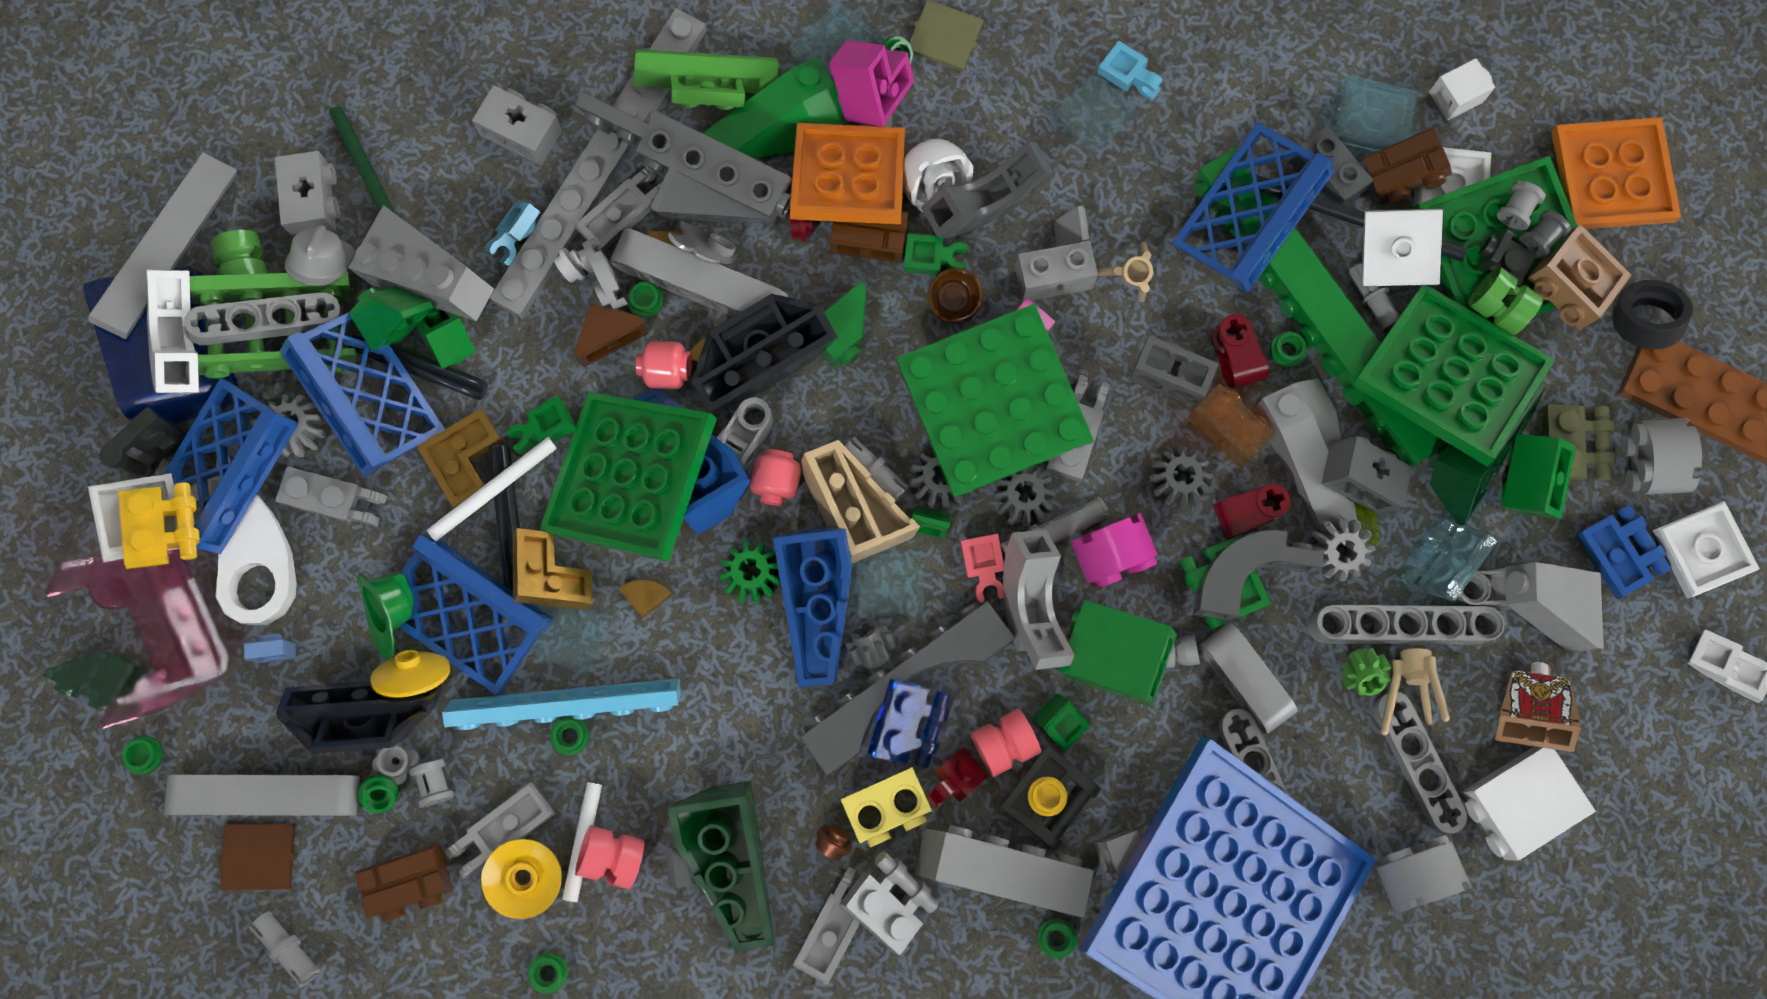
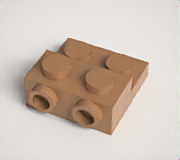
[1527,224,1631,330]

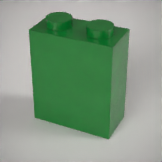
[1059,600,1177,707]

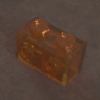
[1187,384,1275,470]

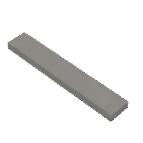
[89,153,237,339]

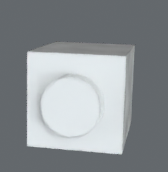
[1429,58,1495,121]

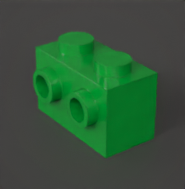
[1501,434,1576,519]

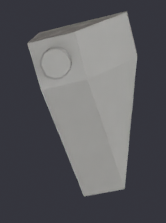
[1253,378,1358,534]

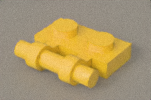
[118,483,200,569]

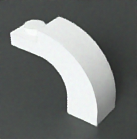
[146,269,199,393]

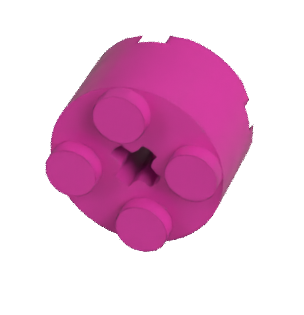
[1070,513,1158,588]

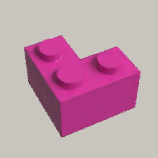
[830,40,914,127]

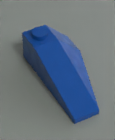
[634,389,750,535]

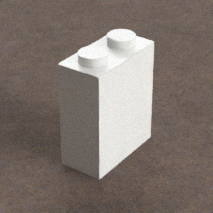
[1460,746,1596,860]

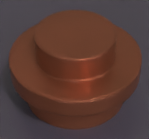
[815,824,853,861]

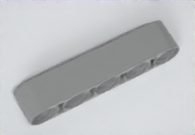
[609,228,788,317]
[1308,605,1505,645]
[163,775,360,816]

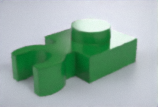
[904,233,968,275]
[506,395,577,456]

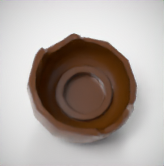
[927,268,984,324]

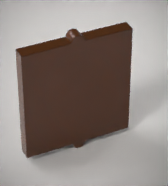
[219,824,297,890]

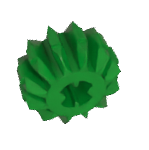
[719,540,781,605]

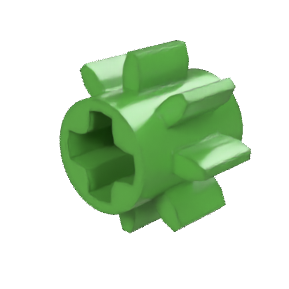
[1341,648,1391,696]

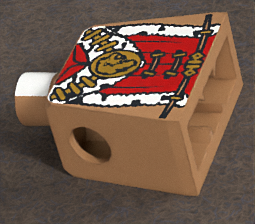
[1495,662,1581,752]

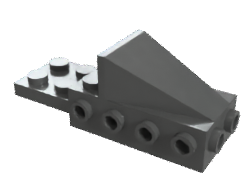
[575,91,792,225]

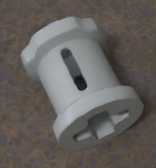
[1497,181,1546,230]
[409,759,454,808]

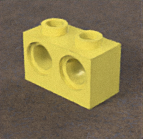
[841,767,932,848]

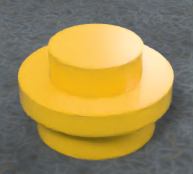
[1027,777,1067,816]

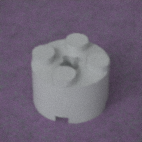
[1621,418,1702,495]
[1376,835,1472,914]

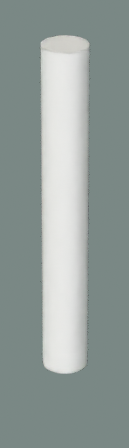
[562,782,602,902]

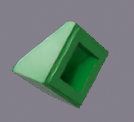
[912,506,952,540]
[1032,694,1091,753]

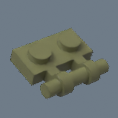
[1543,404,1616,481]

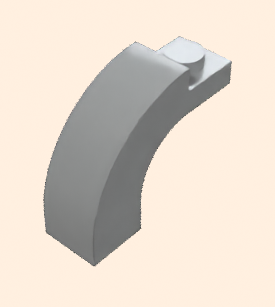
[1003,530,1074,670]

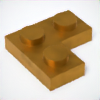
[416,408,503,508]
[512,528,593,610]

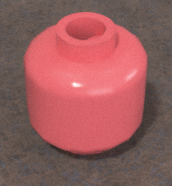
[635,341,692,390]
[750,449,801,506]

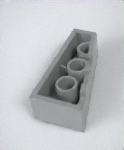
[348,205,494,321]
[914,825,1094,918]

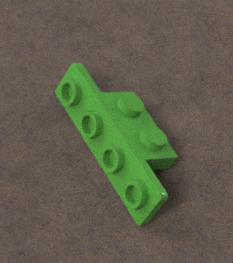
[634,49,779,110]

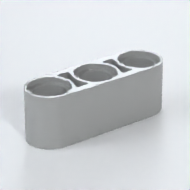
[1198,623,1297,735]

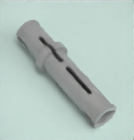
[1000,497,1110,560]

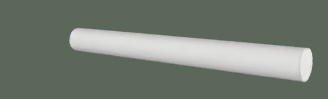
[427,437,557,541]

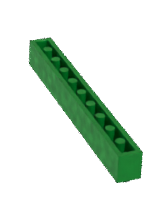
[1193,147,1449,468]

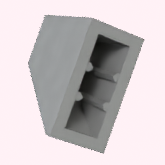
[1505,562,1604,652]

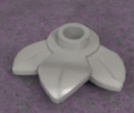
[668,221,736,266]

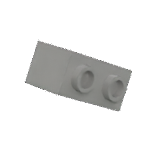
[472,85,562,166]
[275,151,340,237]
[1015,241,1098,302]

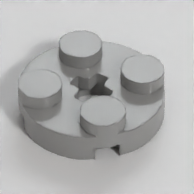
[578,237,628,310]

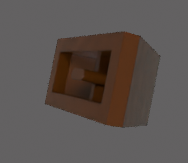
[575,303,649,367]

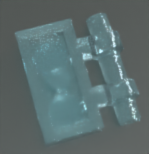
[1399,519,1497,602]

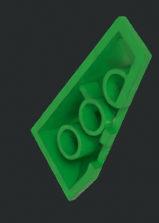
[703,56,851,159]

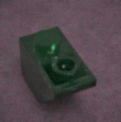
[43,650,150,714]

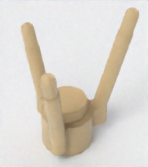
[1097,242,1153,302]
[1381,648,1450,736]

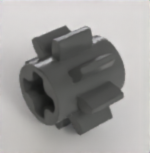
[845,621,896,669]

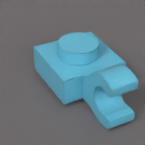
[1097,41,1163,100]
[484,202,540,266]

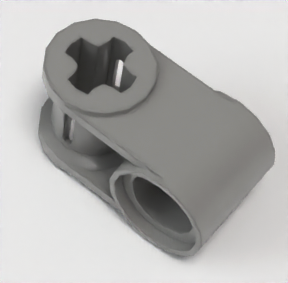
[717,397,773,471]
[1443,568,1511,610]

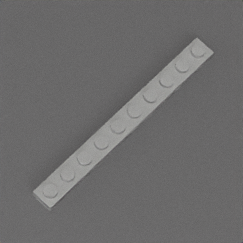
[489,8,707,319]

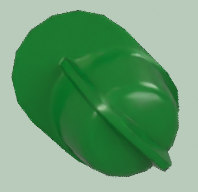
[356,573,414,659]

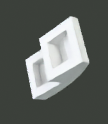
[1688,629,1767,703]

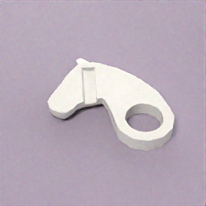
[168,456,297,625]

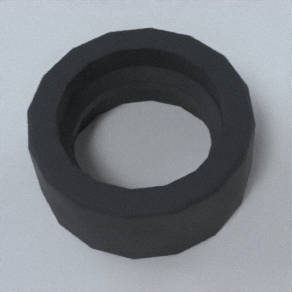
[1612,280,1694,349]

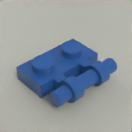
[1575,504,1672,599]

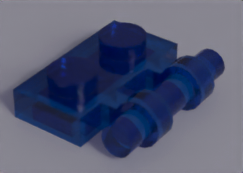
[867,679,951,768]

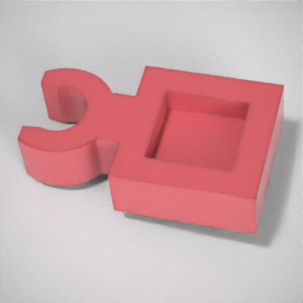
[960,533,1004,603]

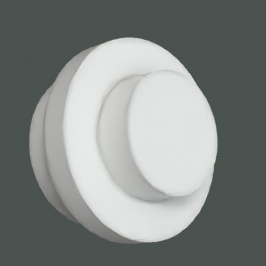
[554,248,586,283]

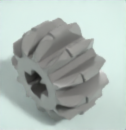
[269,394,327,457]
[1311,516,1376,581]

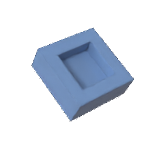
[244,634,296,663]

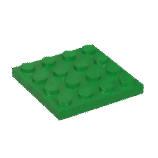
[1413,156,1577,323]
[1353,285,1555,467]
[896,303,1094,499]
[539,392,717,562]

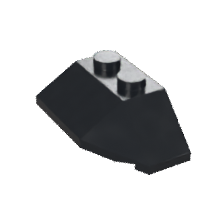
[691,293,839,414]
[276,681,442,754]

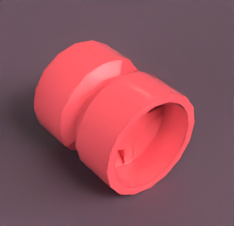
[970,708,1042,777]
[575,825,645,890]

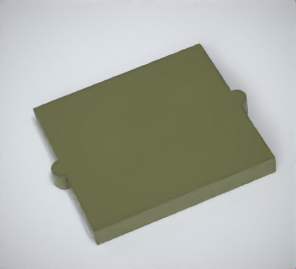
[909,0,984,72]

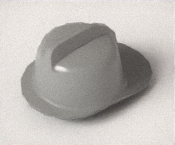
[285,225,355,286]

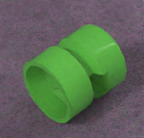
[210,229,268,275]
[1468,267,1543,335]

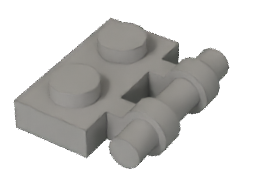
[839,851,939,956]

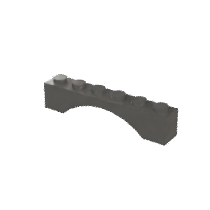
[800,601,1015,777]

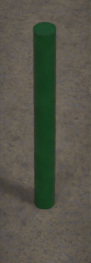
[329,106,397,215]

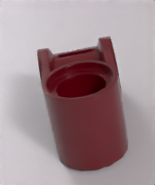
[1211,314,1269,390]
[1212,483,1291,540]

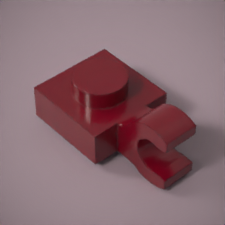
[926,747,988,808]

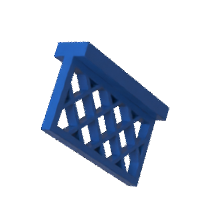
[1172,122,1334,294]
[280,312,445,478]
[163,378,299,554]
[399,534,554,695]

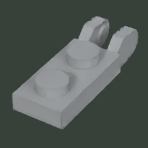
[575,167,663,253]
[1046,375,1110,482]
[275,466,387,527]
[445,782,556,879]
[793,867,860,985]

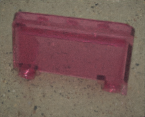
[44,549,229,729]

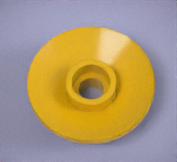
[370,650,450,697]
[481,839,562,919]

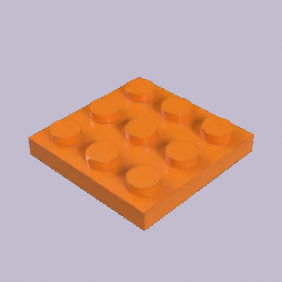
[1551,117,1681,229]
[790,123,905,224]

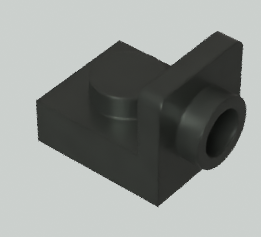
[1476,229,1536,287]

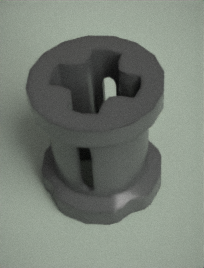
[1519,210,1571,260]

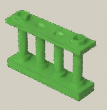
[189,271,356,378]

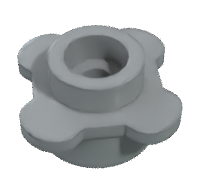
[372,742,420,785]

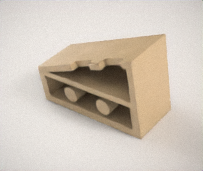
[800,440,920,564]

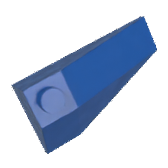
[773,526,852,687]

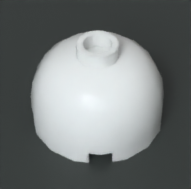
[902,139,973,212]

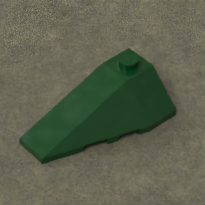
[1429,383,1546,527]
[667,781,774,951]

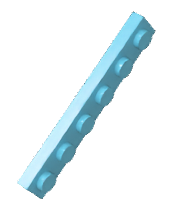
[442,678,681,730]

